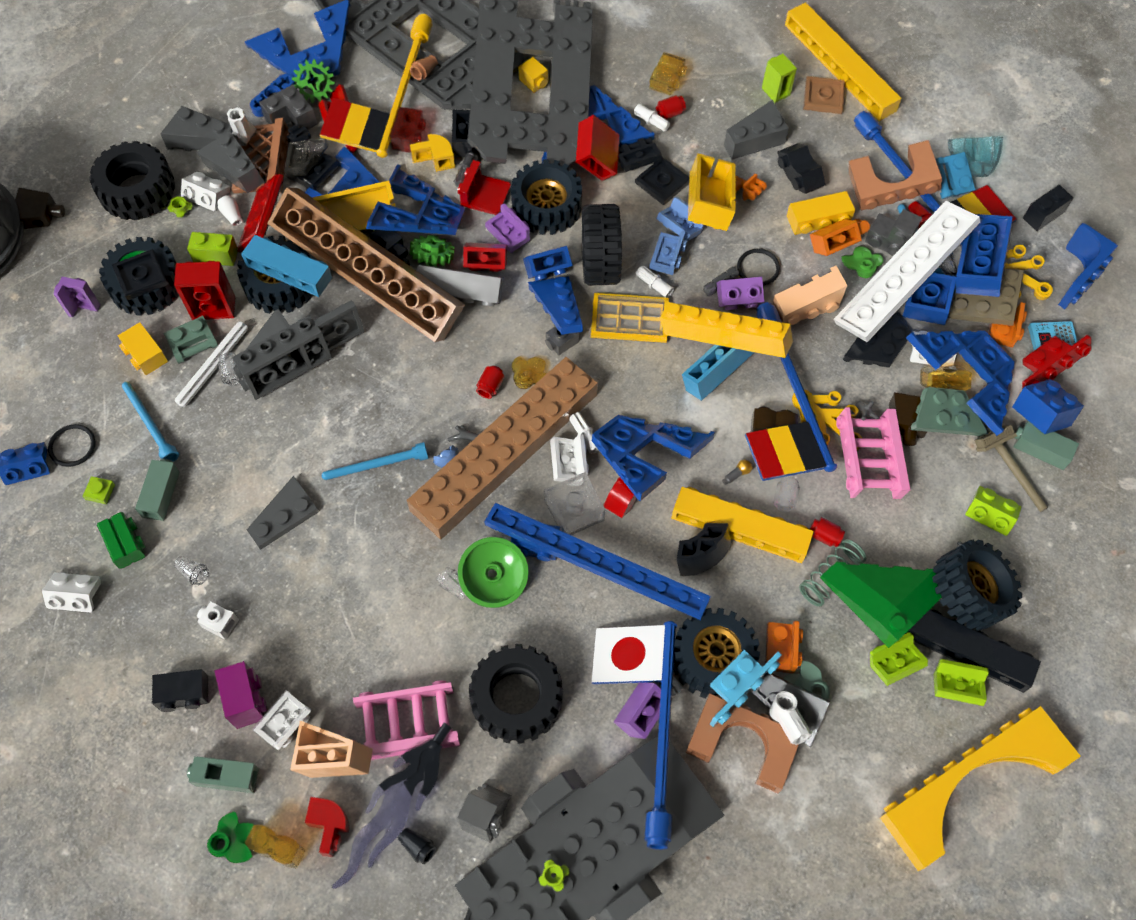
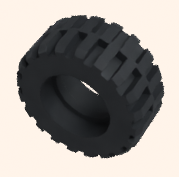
[89,141,175,220]
[582,204,622,286]
[469,644,563,744]

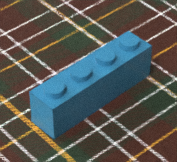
[241,235,332,297]
[682,345,755,401]

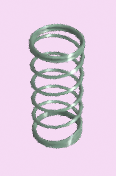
[799,539,867,607]

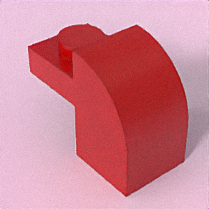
[603,477,637,518]
[305,797,350,857]

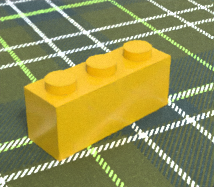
[786,191,855,235]

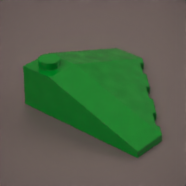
[819,561,942,648]

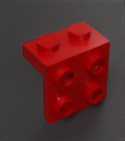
[457,160,511,215]

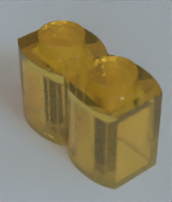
[649,52,687,95]
[920,365,972,391]
[245,825,306,868]

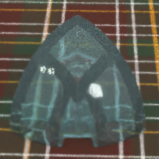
[948,136,1003,177]

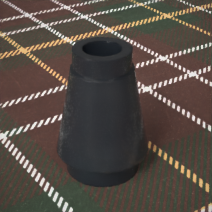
[398,827,436,865]

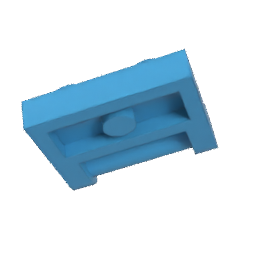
[935,152,975,199]

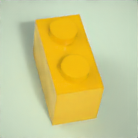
[117,322,168,375]

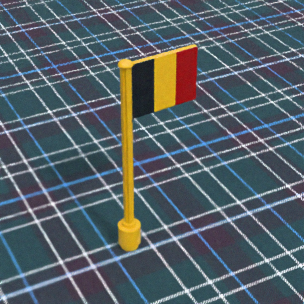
[320,14,433,158]

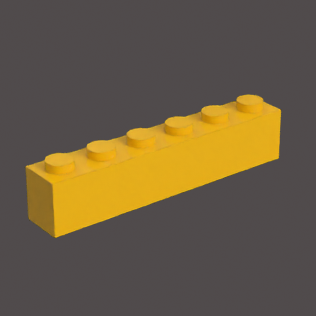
[660,302,793,358]
[671,486,814,564]

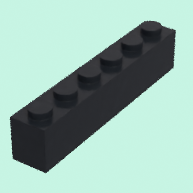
[905,609,1041,693]

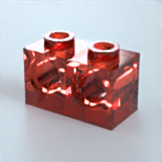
[390,107,426,153]

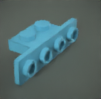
[710,650,782,727]

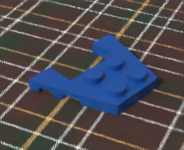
[305,147,380,197]

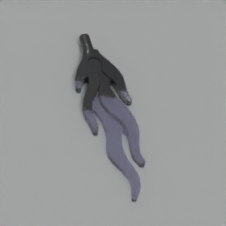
[332,722,452,889]

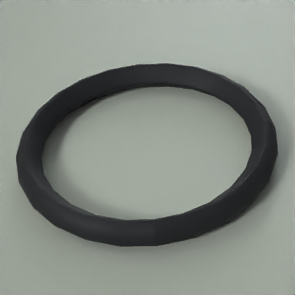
[737,249,780,286]
[48,424,96,467]

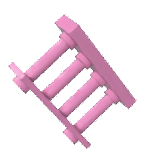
[836,407,910,499]
[353,680,460,760]

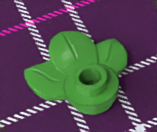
[841,246,883,278]

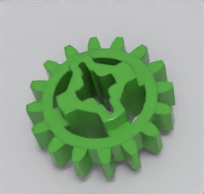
[292,59,335,103]
[409,235,455,267]

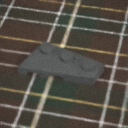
[247,475,319,550]
[752,672,831,747]

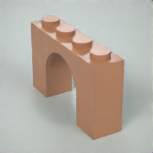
[849,140,942,211]
[686,694,799,794]

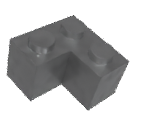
[259,85,317,130]
[865,209,922,256]

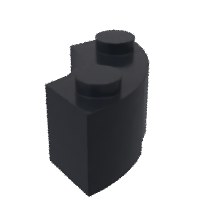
[777,143,826,194]
[676,523,732,576]

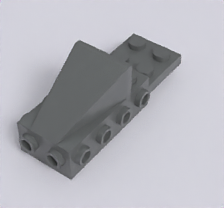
[232,300,365,400]

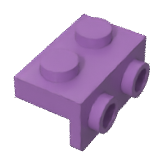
[485,203,530,253]
[54,276,100,317]

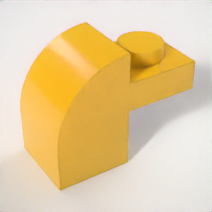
[410,134,455,172]

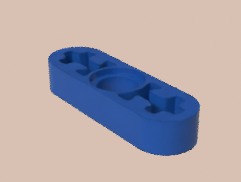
[250,74,295,117]

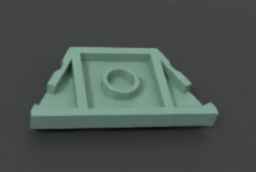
[911,387,987,436]

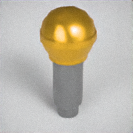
[722,459,752,485]

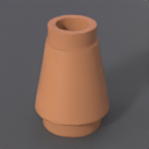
[410,55,438,80]

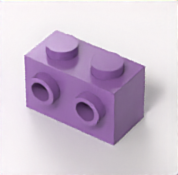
[717,277,764,311]
[614,683,661,739]

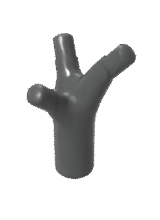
[855,401,879,421]
[448,425,479,442]

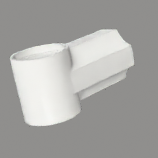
[227,107,256,146]
[769,691,812,745]

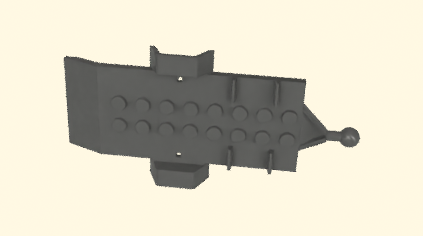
[455,736,725,920]

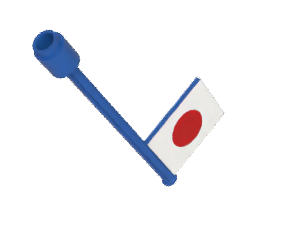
[592,621,678,850]

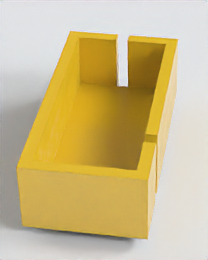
[688,153,736,231]
[312,181,396,232]

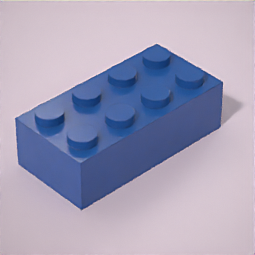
[956,214,1013,297]

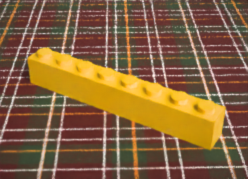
[785,2,902,121]

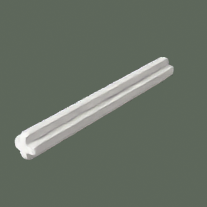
[175,322,248,407]

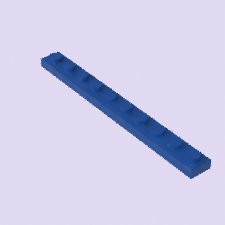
[485,503,711,620]

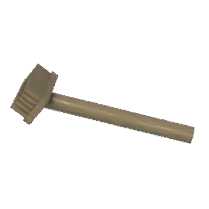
[974,425,1048,512]

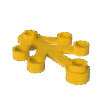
[1005,244,1053,300]
[792,389,862,451]

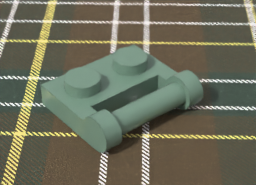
[163,316,218,364]

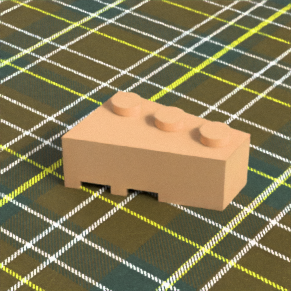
[772,266,847,325]
[291,721,373,778]

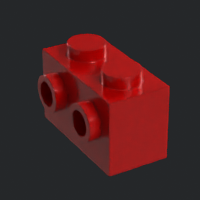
[463,243,507,272]

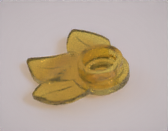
[511,356,547,389]

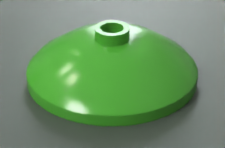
[458,537,528,608]

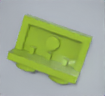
[965,486,1022,536]
[870,632,928,686]
[933,659,989,706]

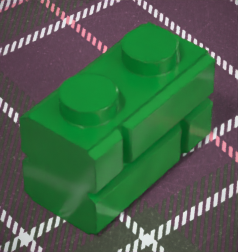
[97,512,146,569]

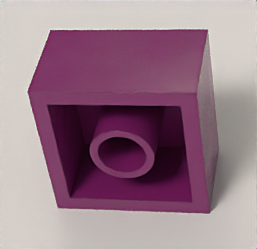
[214,661,268,729]

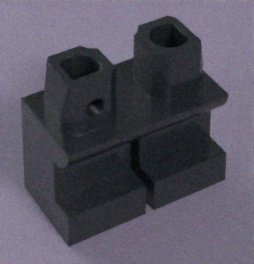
[370,230,410,266]

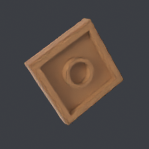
[803,76,845,114]

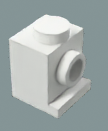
[197,602,239,640]

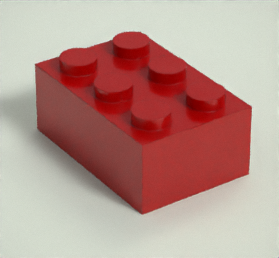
[174,261,236,320]

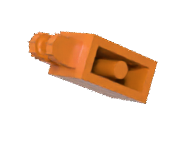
[810,219,870,256]

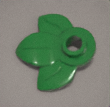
[207,812,258,863]

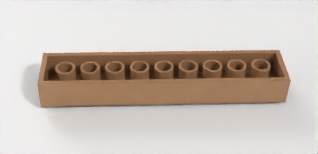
[267,187,465,342]
[407,357,598,540]

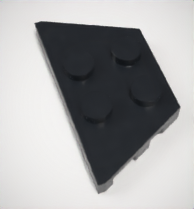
[843,312,911,368]

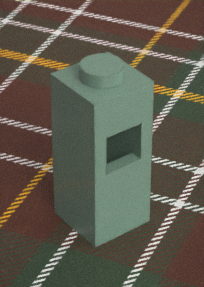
[1013,421,1079,470]
[135,459,180,521]
[187,756,259,793]

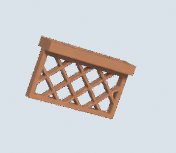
[232,118,290,194]

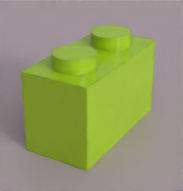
[762,53,797,103]
[187,232,238,266]

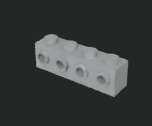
[417,265,504,306]

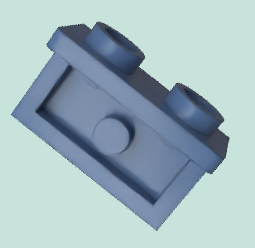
[656,197,704,241]
[649,231,688,275]

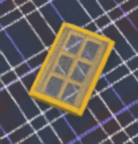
[591,293,669,343]

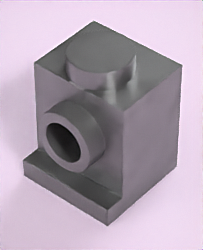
[545,326,579,355]

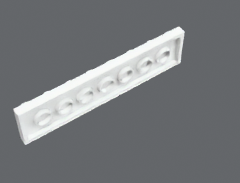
[834,201,981,342]

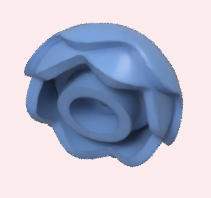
[433,445,459,468]

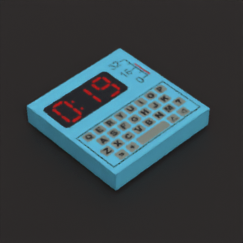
[1028,321,1079,361]

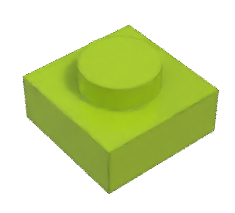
[83,476,115,505]

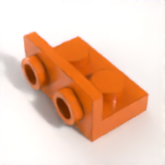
[989,302,1027,348]
[765,621,803,674]

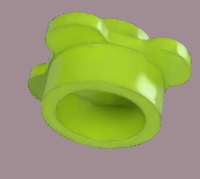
[168,196,193,218]
[539,860,569,892]

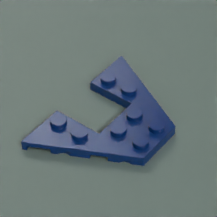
[244,0,351,89]
[542,85,655,163]
[366,164,465,235]
[906,330,1015,436]
[592,415,715,501]

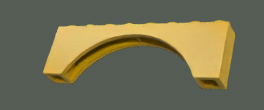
[880,706,1081,871]

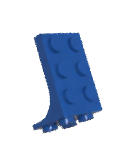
[1058,223,1118,309]

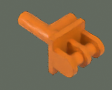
[736,174,767,201]

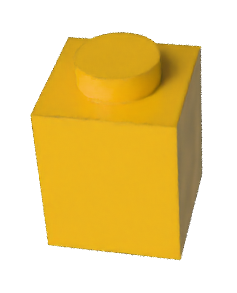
[519,57,548,93]

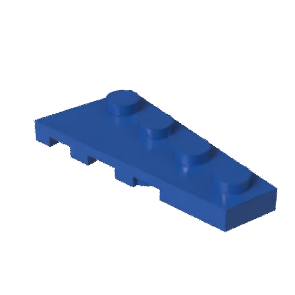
[528,277,583,335]

